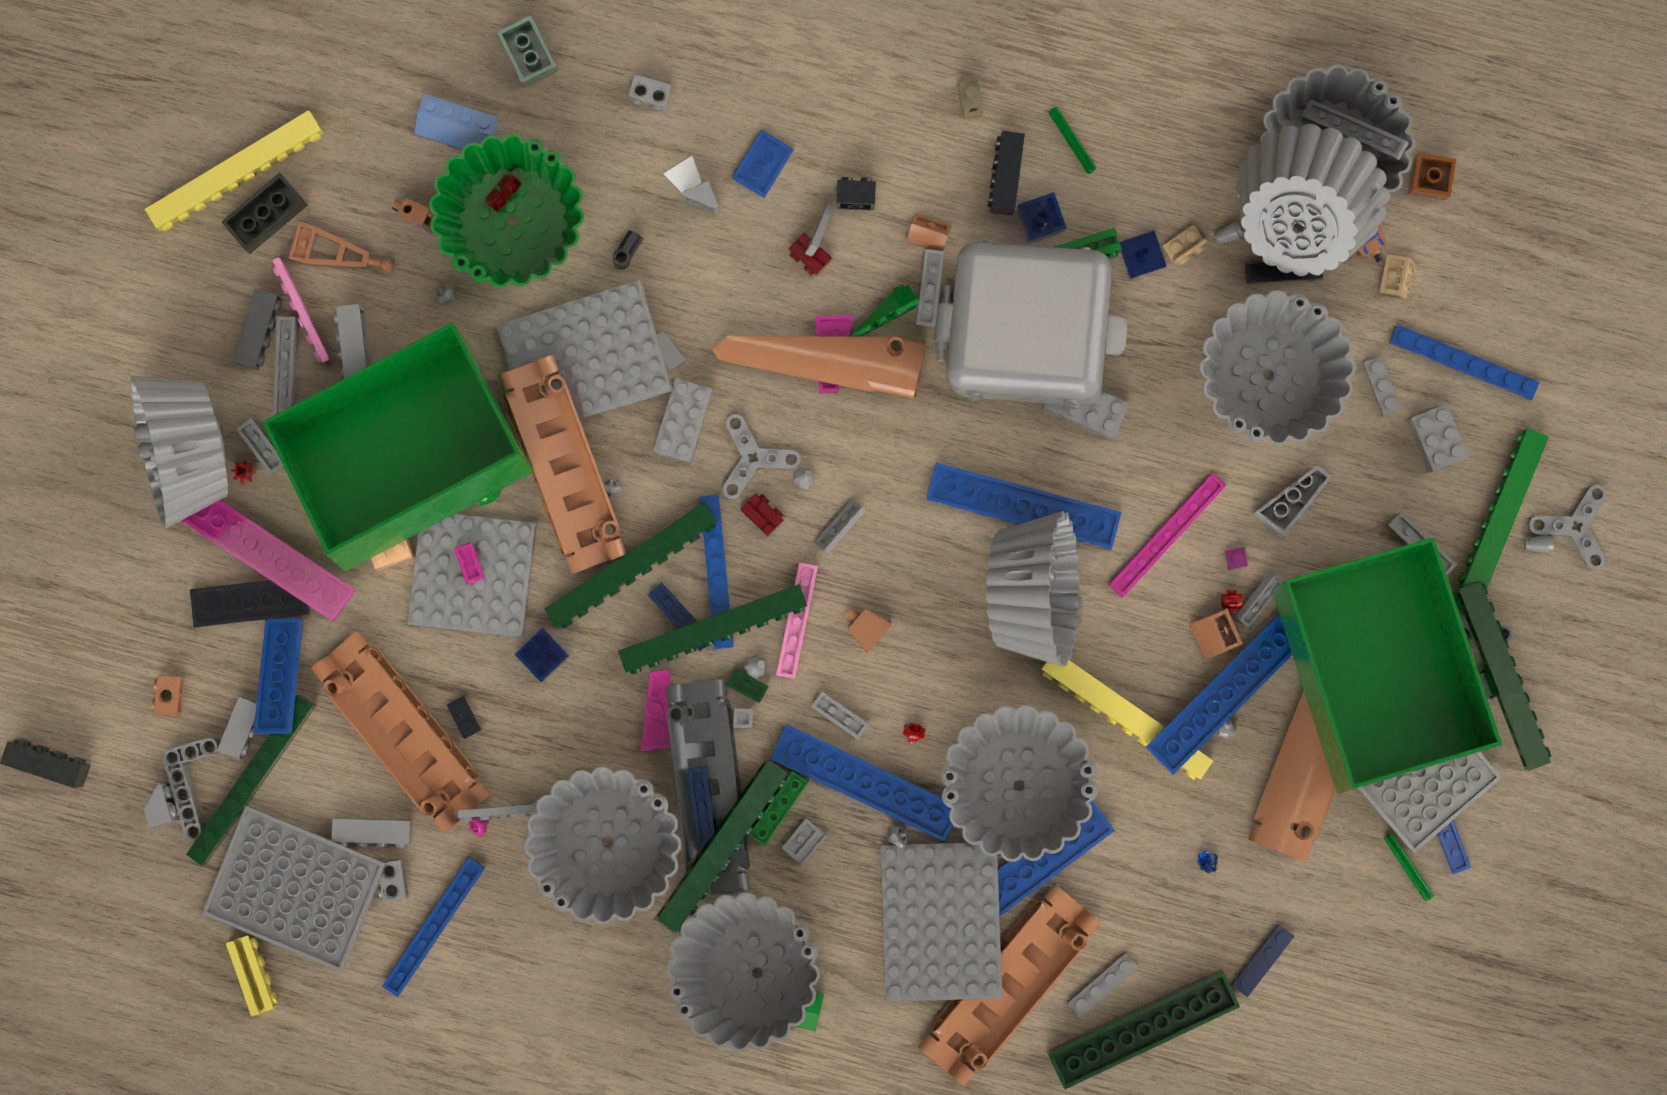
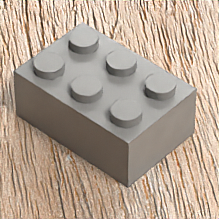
[1407,404,1469,473]

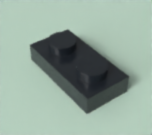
[447,696,482,739]

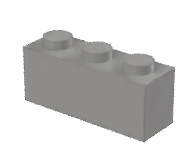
[217,696,257,759]

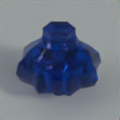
[1197,851,1218,874]

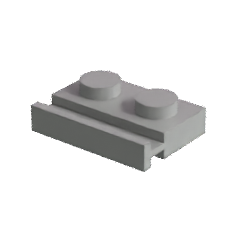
[782,818,827,866]

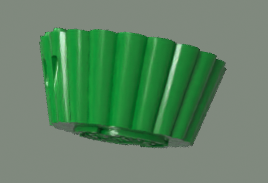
[429,134,584,288]

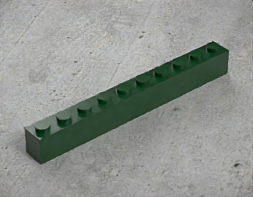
[544,502,718,629]
[1455,581,1551,771]
[618,584,807,675]
[186,695,317,866]
[654,760,787,934]

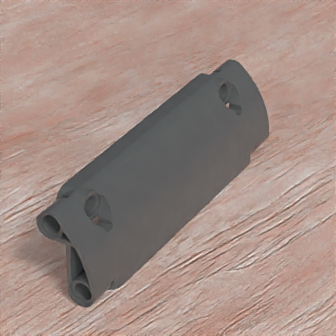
[666,679,750,896]

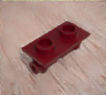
[484,172,522,213]

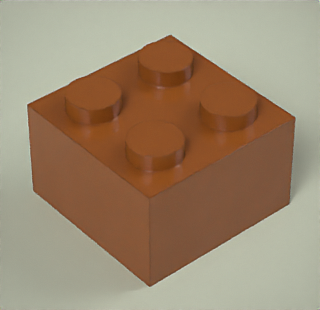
[1408,153,1456,200]

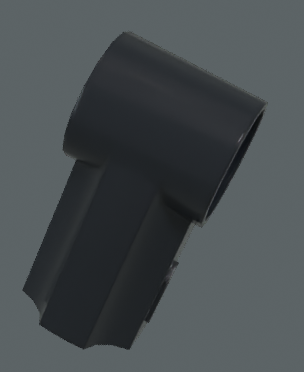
[613,230,643,269]

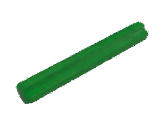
[1049,107,1096,174]
[1384,833,1434,901]

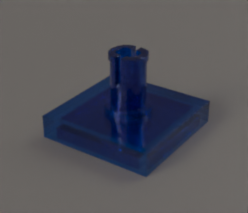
[1120,231,1167,279]

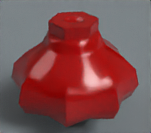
[903,723,926,744]

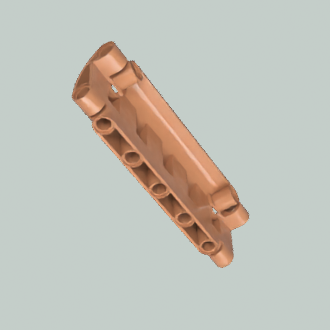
[498,355,627,574]
[311,631,491,833]
[1249,691,1336,862]
[918,883,1101,1086]

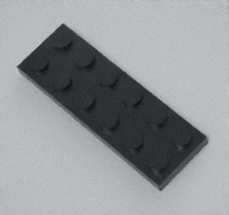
[190,580,310,628]

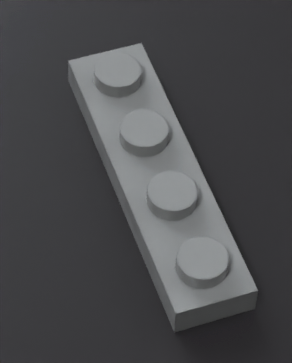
[916,249,944,328]
[1387,512,1458,575]
[454,804,535,822]
[1067,953,1138,1018]

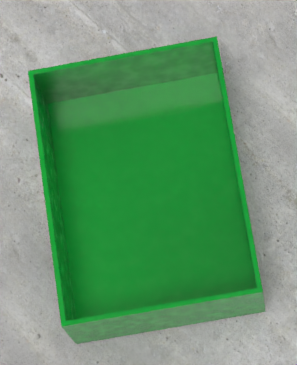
[262,322,534,571]
[1272,537,1502,794]

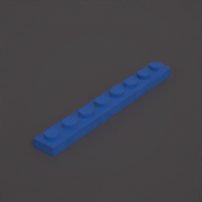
[1389,325,1540,400]
[700,495,734,649]
[382,857,485,997]

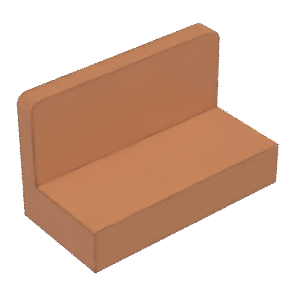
[907,213,952,251]

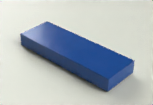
[1437,820,1471,874]

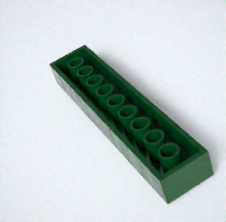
[1046,969,1240,1090]

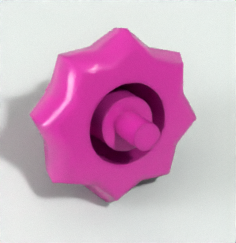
[468,817,489,837]

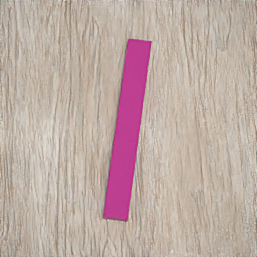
[1108,473,1226,598]

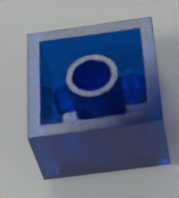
[1017,192,1067,244]
[514,628,571,682]

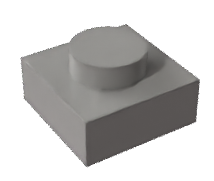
[733,708,753,728]

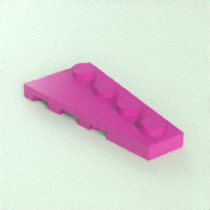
[816,315,854,393]
[641,670,675,751]

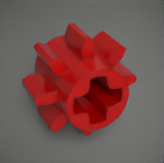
[231,460,256,484]
[1221,589,1242,612]

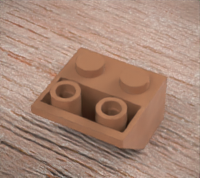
[1189,609,1243,659]

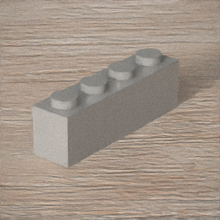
[331,818,412,848]

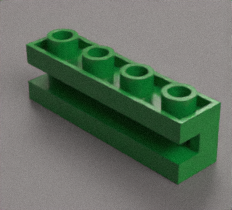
[1054,228,1122,259]
[749,771,809,846]

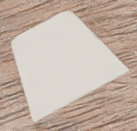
[663,156,701,193]

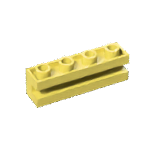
[226,934,278,1017]

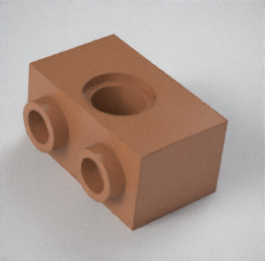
[152,675,185,716]

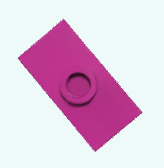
[454,542,485,585]

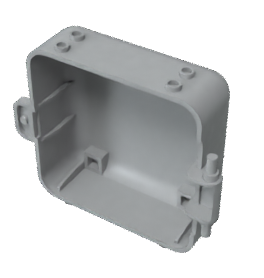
[934,240,1127,409]

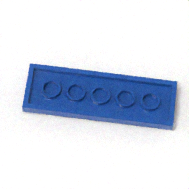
[253,618,303,734]

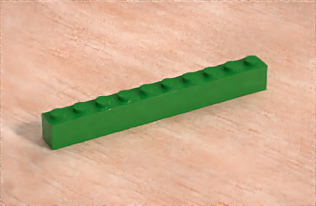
[1453,428,1549,610]

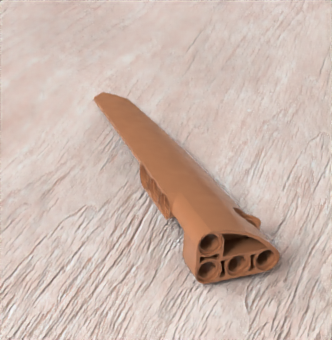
[713,335,927,398]

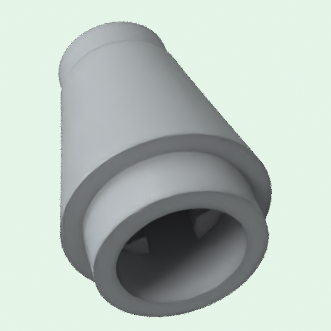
[1214,222,1244,245]
[1525,534,1554,553]

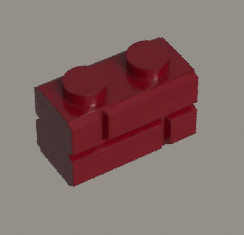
[789,232,832,277]
[740,493,784,537]

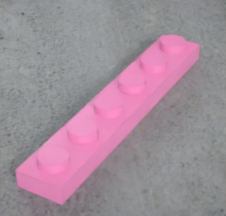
[272,257,333,365]
[776,562,818,679]

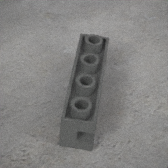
[233,289,282,370]

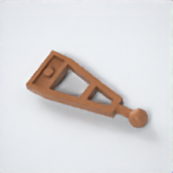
[288,222,394,273]

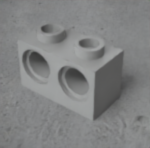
[628,74,672,112]
[378,859,409,902]

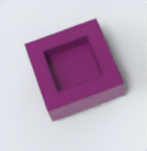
[1225,547,1248,570]

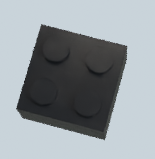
[836,177,876,211]

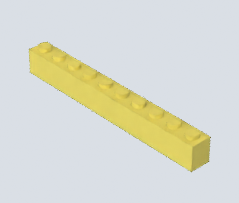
[145,110,324,231]
[1040,660,1213,780]

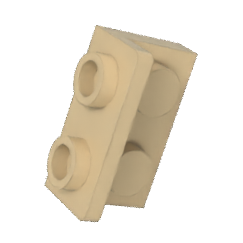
[1162,225,1208,266]
[1379,255,1415,298]

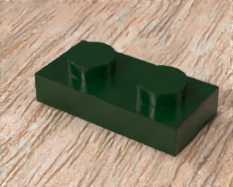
[726,668,769,703]

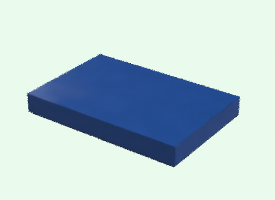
[732,130,794,199]

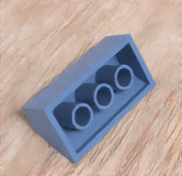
[415,94,499,150]

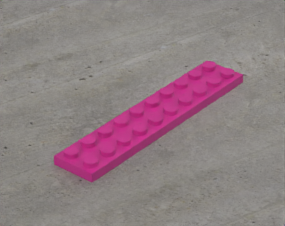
[181,500,356,622]

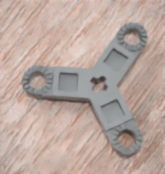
[723,414,801,500]
[1528,484,1607,570]

